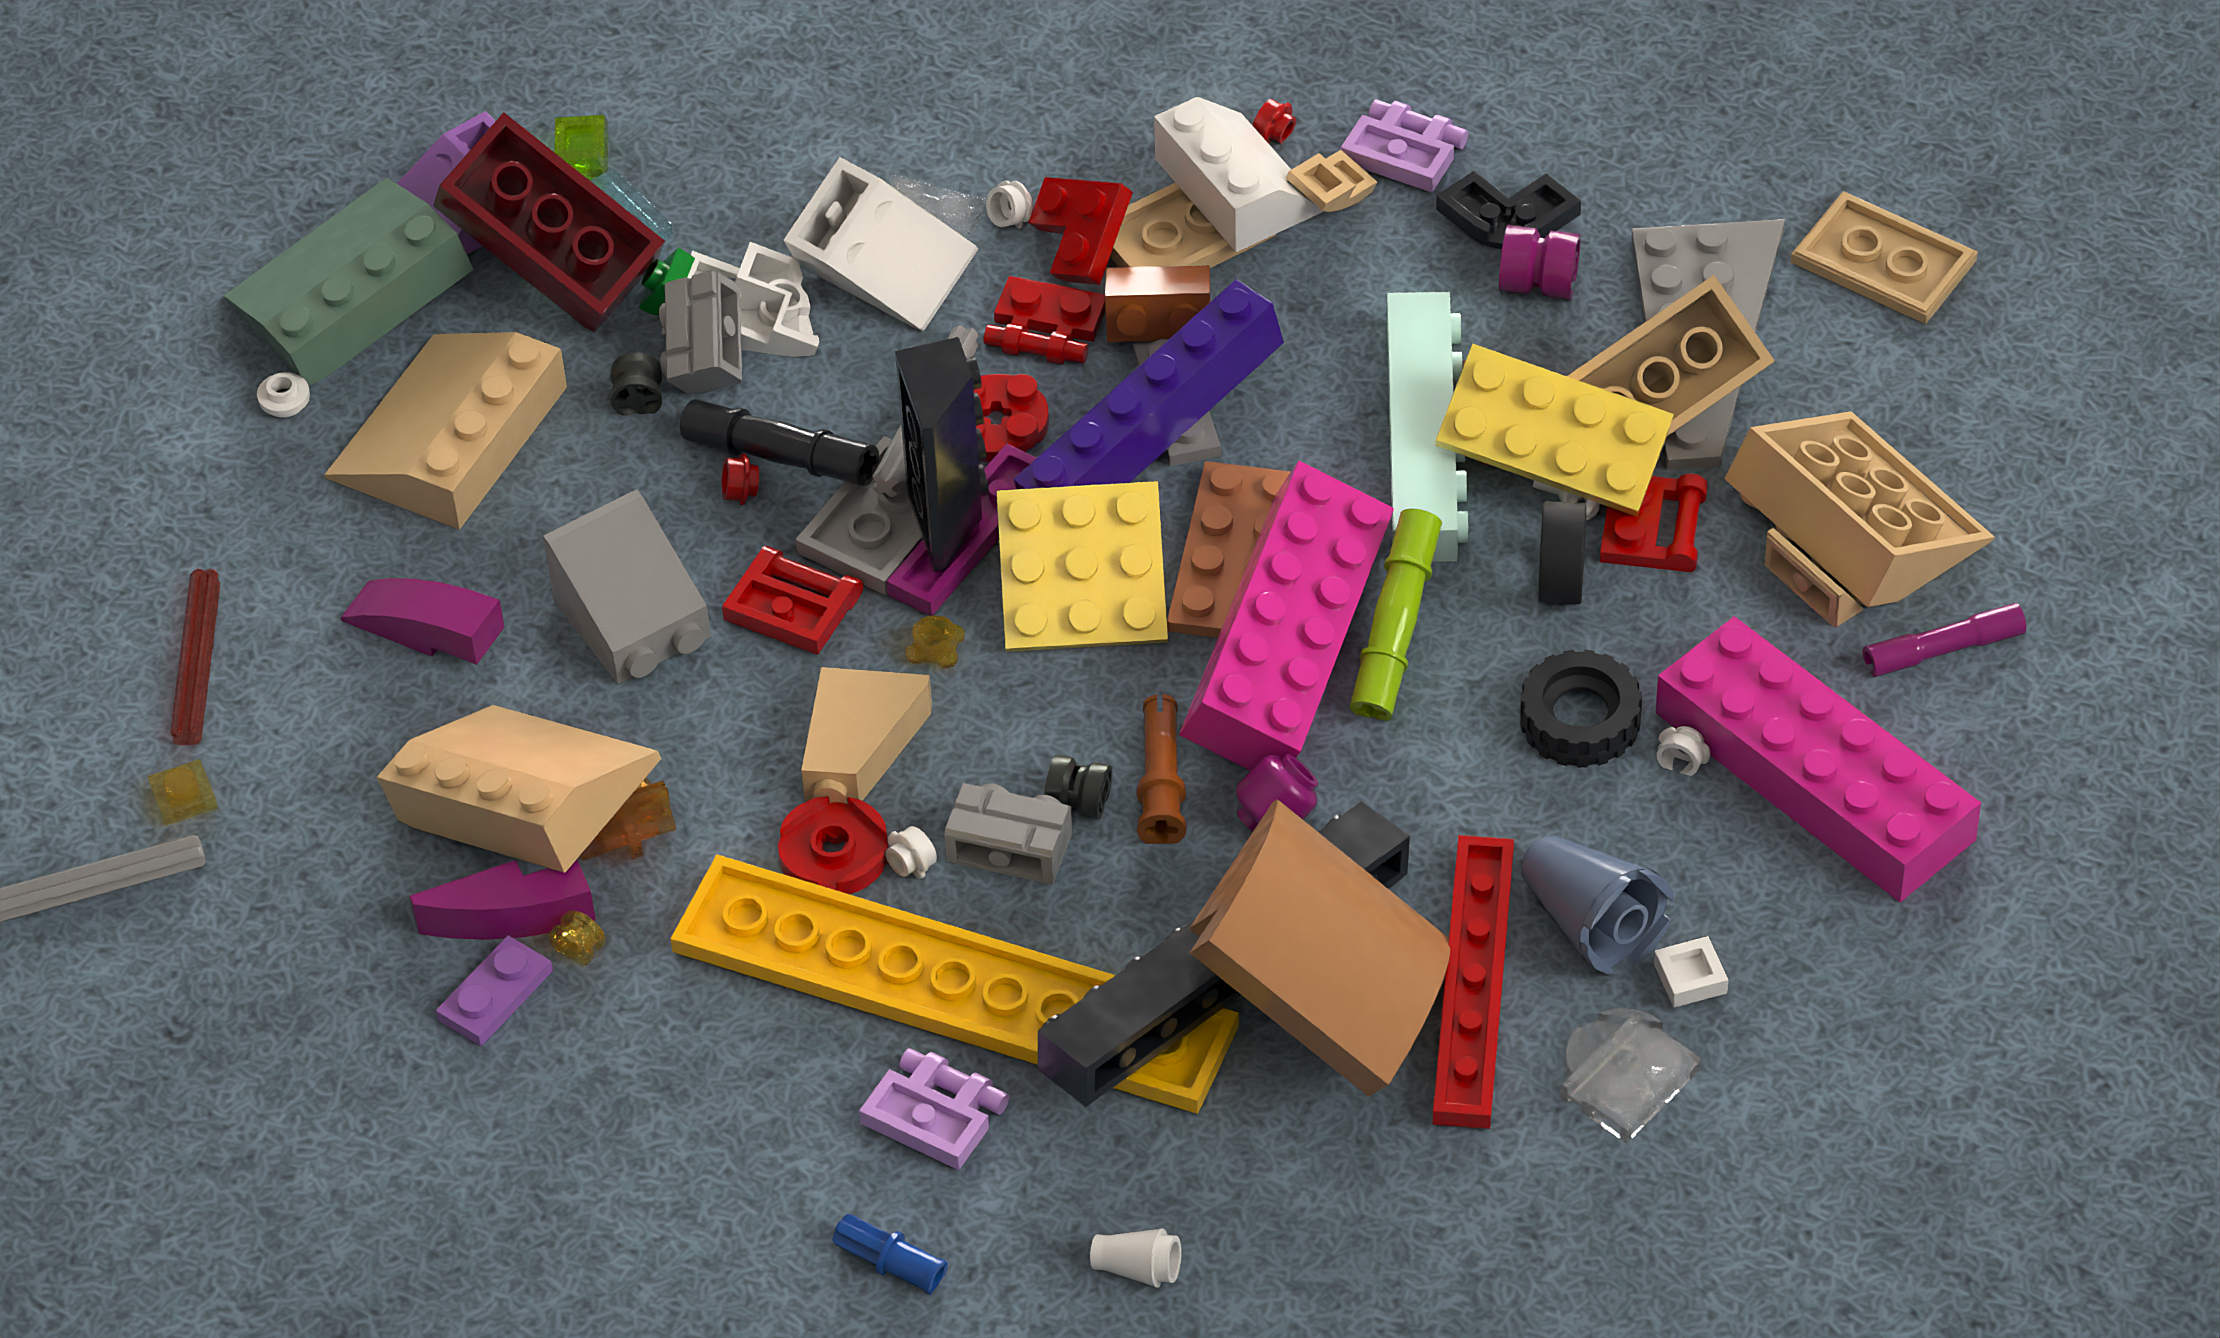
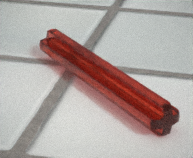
[170,568,221,746]

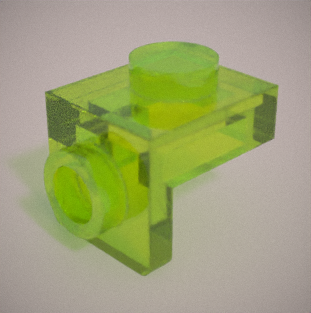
[554,115,608,181]

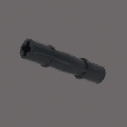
[680,399,879,486]

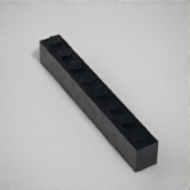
[1038,801,1410,1107]

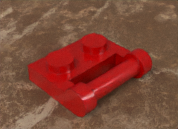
[1600,473,1708,572]
[722,545,864,655]

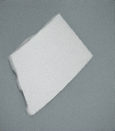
[661,242,819,357]

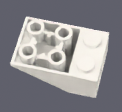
[784,157,978,332]

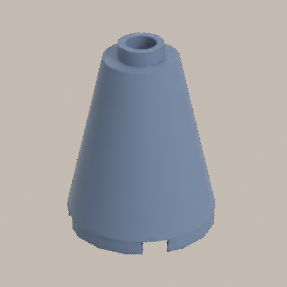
[1522,835,1674,974]

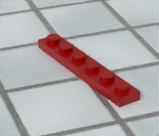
[1432,835,1514,1129]

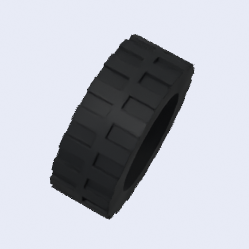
[1520,650,1642,768]

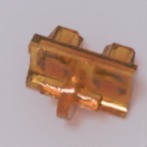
[580,778,676,861]

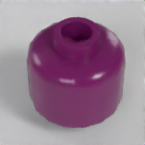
[1236,754,1318,832]

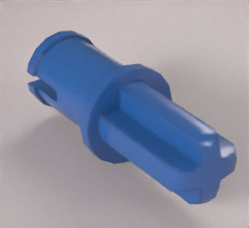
[832,1214,948,1295]

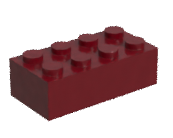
[433,112,665,333]

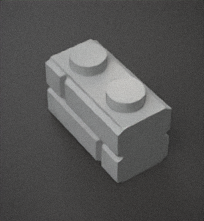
[659,270,742,393]
[944,783,1072,885]

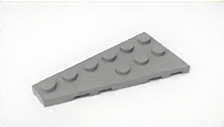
[1631,219,1785,470]

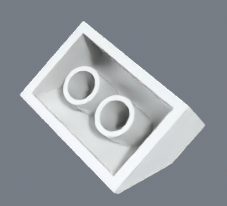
[1154,97,1323,252]

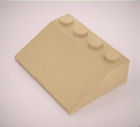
[324,332,567,530]
[1724,411,1995,607]
[377,705,662,873]

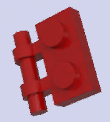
[983,276,1106,365]

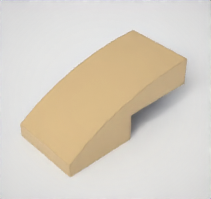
[1286,150,1377,212]

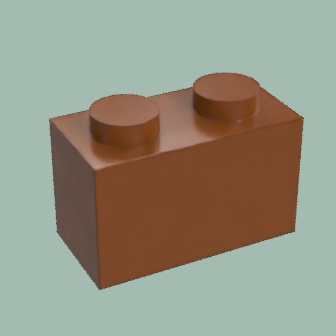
[1105,265,1211,342]

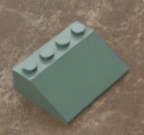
[224,178,474,386]

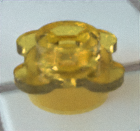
[905,615,965,668]

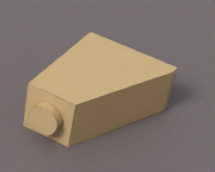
[801,667,932,804]

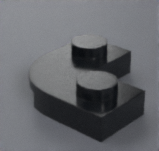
[1436,171,1581,249]

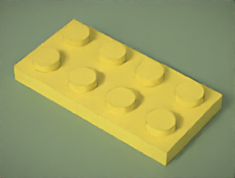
[1435,343,1674,516]

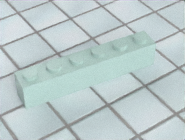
[1387,292,1468,562]

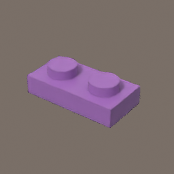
[436,935,553,1046]

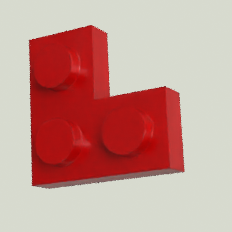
[1028,177,1133,285]

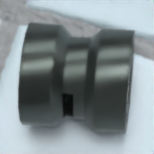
[1044,754,1113,819]

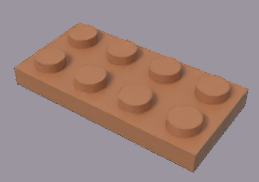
[1167,461,1290,638]

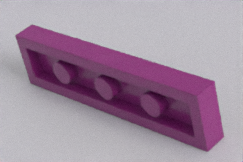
[886,443,1036,617]

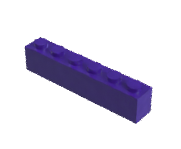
[1013,279,1284,489]

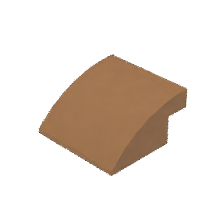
[1189,799,1451,1097]

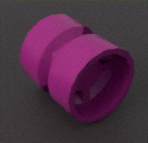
[1499,225,1581,300]

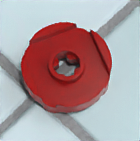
[974,374,1049,462]
[778,796,888,895]

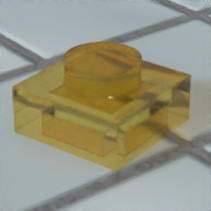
[147,759,218,826]

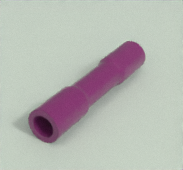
[1862,603,2027,678]

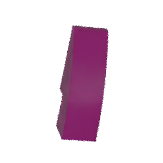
[341,578,504,665]
[409,859,596,940]

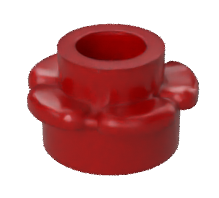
[1252,99,1296,144]
[721,454,759,505]

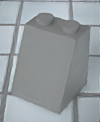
[543,489,711,684]

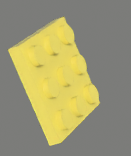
[997,481,1168,652]

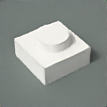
[1654,936,1728,1008]

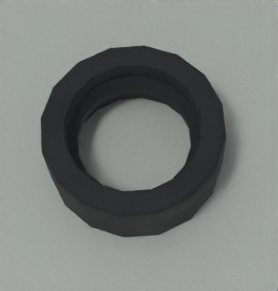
[1538,501,1587,604]

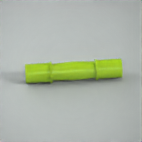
[1349,508,1442,721]

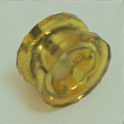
[549,910,606,966]

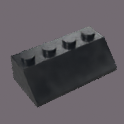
[895,337,989,572]

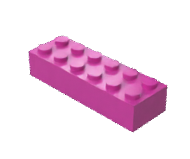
[1179,461,1394,770]
[1655,616,1981,902]

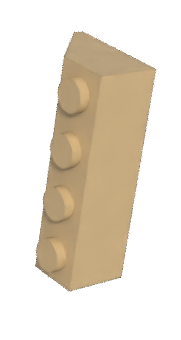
[1567,275,1775,436]

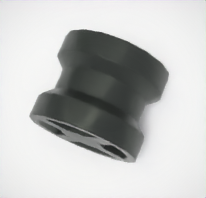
[610,353,662,416]

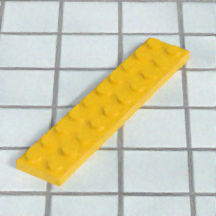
[670,854,1239,1114]

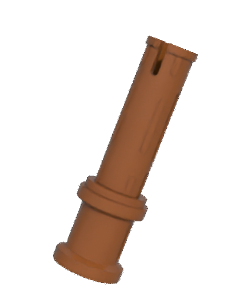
[1136,694,1187,844]

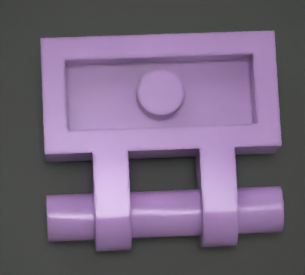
[1340,99,1469,193]
[859,1048,1010,1170]

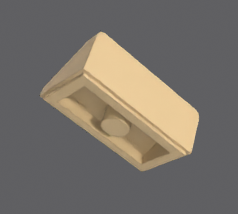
[1764,528,1864,627]

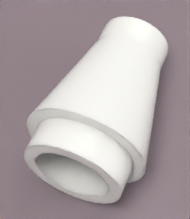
[1090,1228,1181,1288]

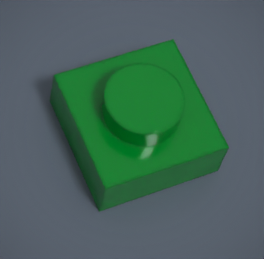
[638,247,695,315]

